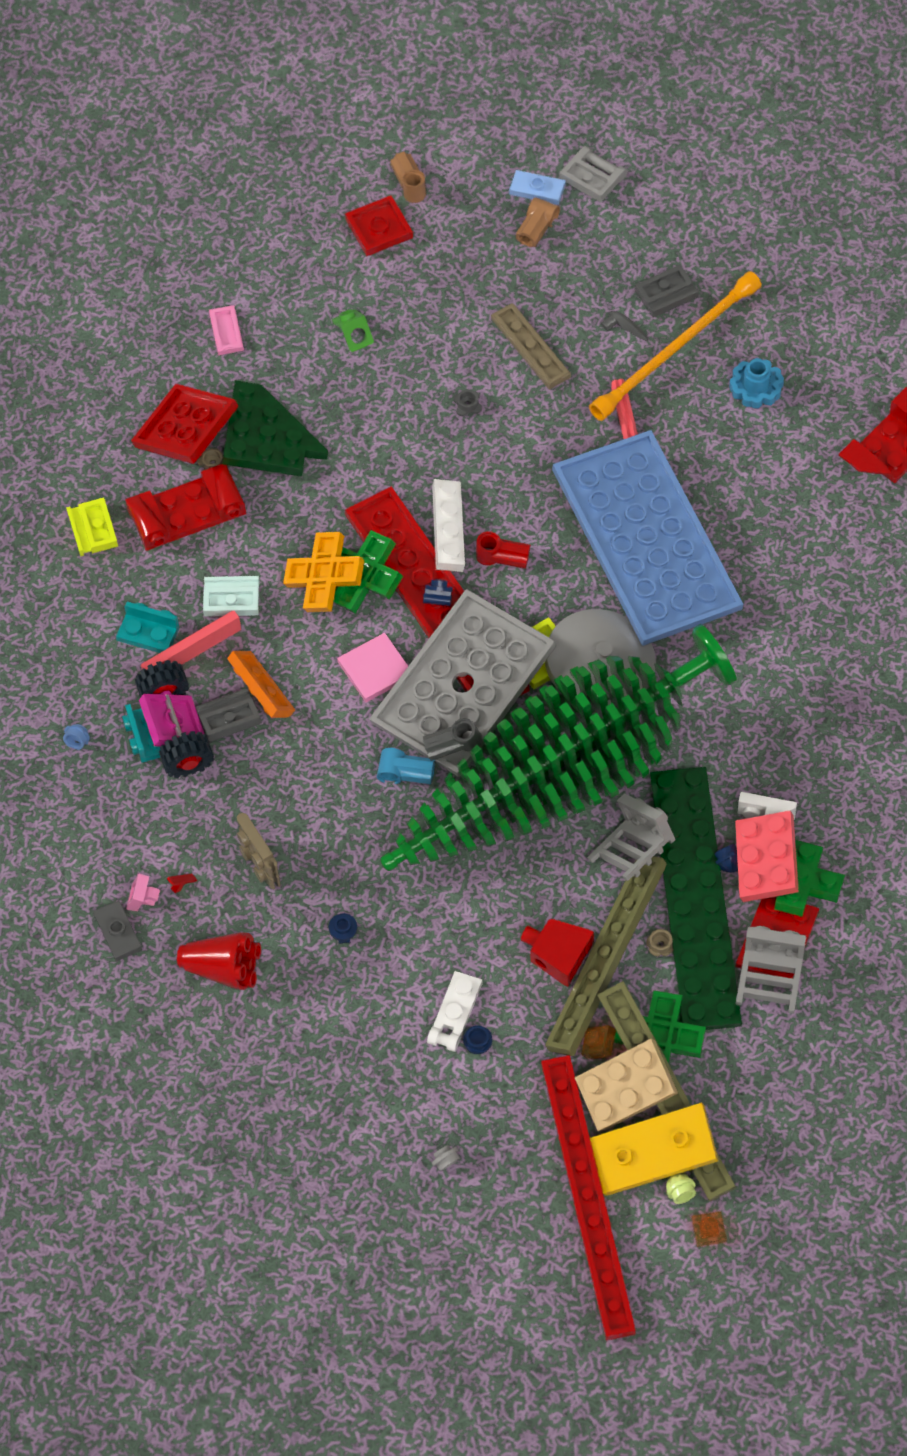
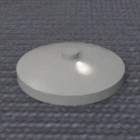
[545,609,656,705]

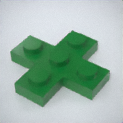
[333,530,403,614]
[775,840,845,917]
[613,990,706,1064]

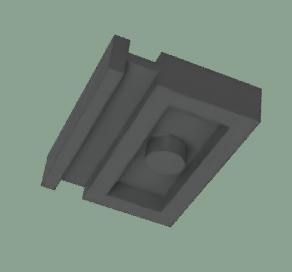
[635,264,699,318]
[195,688,262,742]

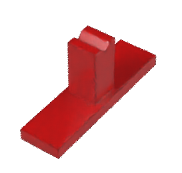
[167,873,197,893]

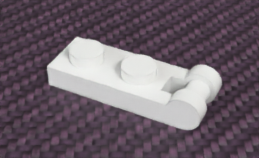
[427,971,482,1052]

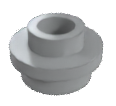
[431,1145,460,1171]

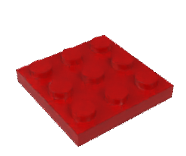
[131,384,239,464]

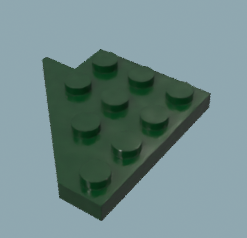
[222,380,328,477]

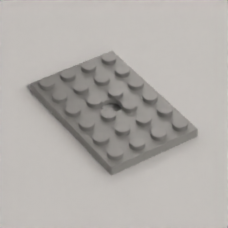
[369,589,557,778]

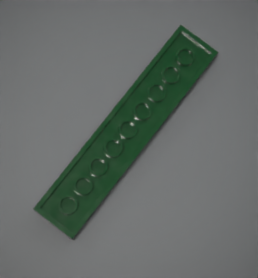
[650,767,742,1030]

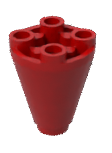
[177,932,261,990]

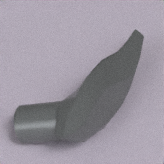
[601,311,648,342]

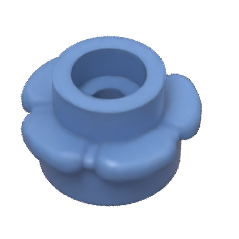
[63,724,90,750]

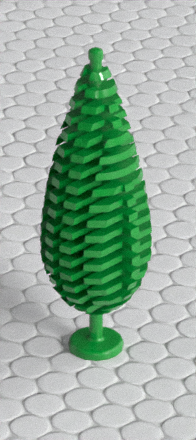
[380,624,737,871]

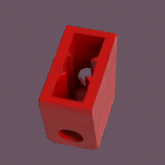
[521,919,594,987]

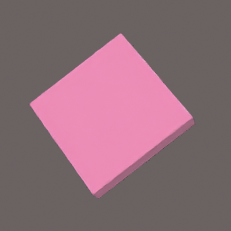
[337,633,408,702]

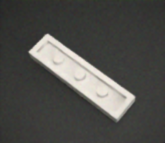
[432,479,465,572]

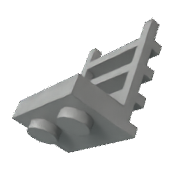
[587,793,675,881]
[736,926,806,1014]

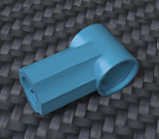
[377,748,435,784]

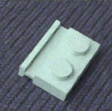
[203,576,259,617]

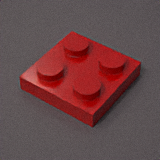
[345,195,413,257]

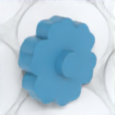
[730,358,784,409]

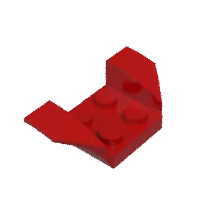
[838,386,907,483]

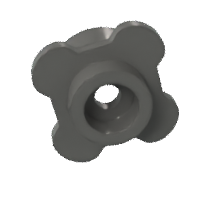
[454,390,482,416]

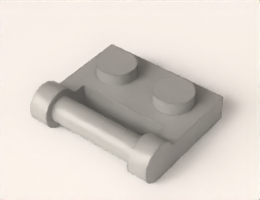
[560,146,628,202]

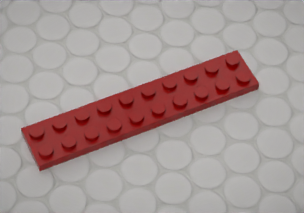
[345,486,530,696]

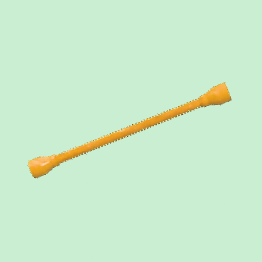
[589,271,762,421]

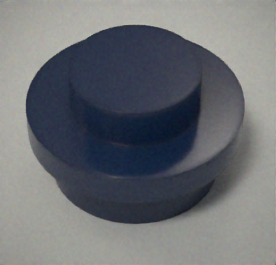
[463,1025,493,1054]

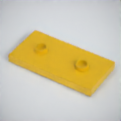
[590,1103,719,1196]

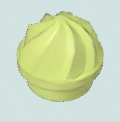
[666,1173,696,1204]

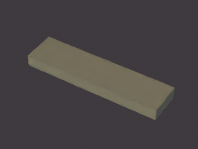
[491,303,571,390]

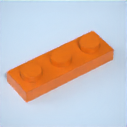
[227,651,295,718]

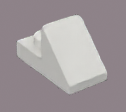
[738,792,797,819]

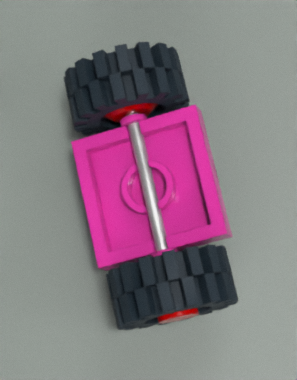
[135,660,214,778]

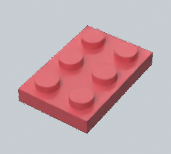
[735,811,799,902]

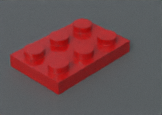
[736,896,819,979]

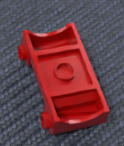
[125,464,246,551]

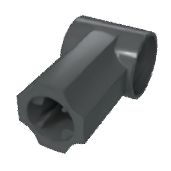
[423,718,482,761]

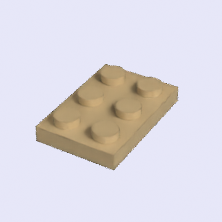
[575,1039,678,1132]

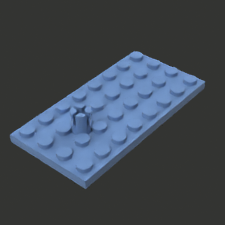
[552,430,743,646]

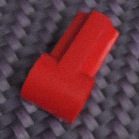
[476,531,531,569]

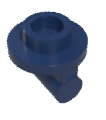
[423,579,453,606]

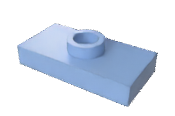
[509,170,566,205]

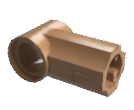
[390,152,426,203]
[516,197,560,247]

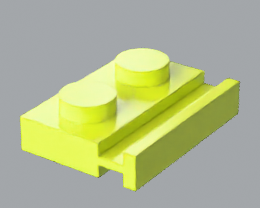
[66,497,118,557]

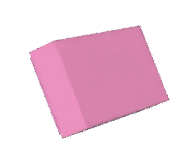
[209,305,244,355]

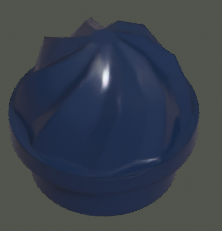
[714,844,738,873]

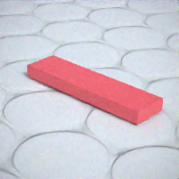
[141,611,241,670]

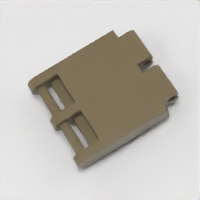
[236,813,281,890]

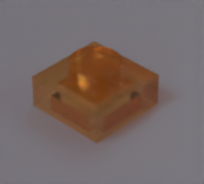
[581,1025,616,1059]
[691,1211,727,1247]

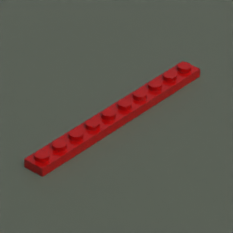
[541,1055,636,1341]

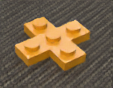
[283,532,365,612]

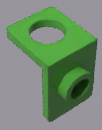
[332,309,374,352]

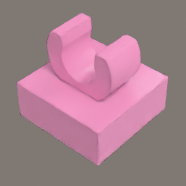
[126,873,160,911]

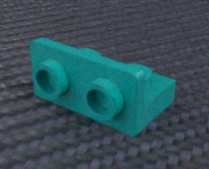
[116,602,180,653]
[122,704,161,763]

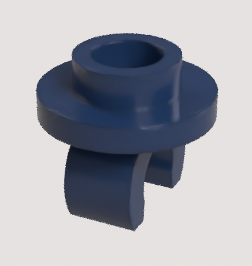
[328,913,357,944]

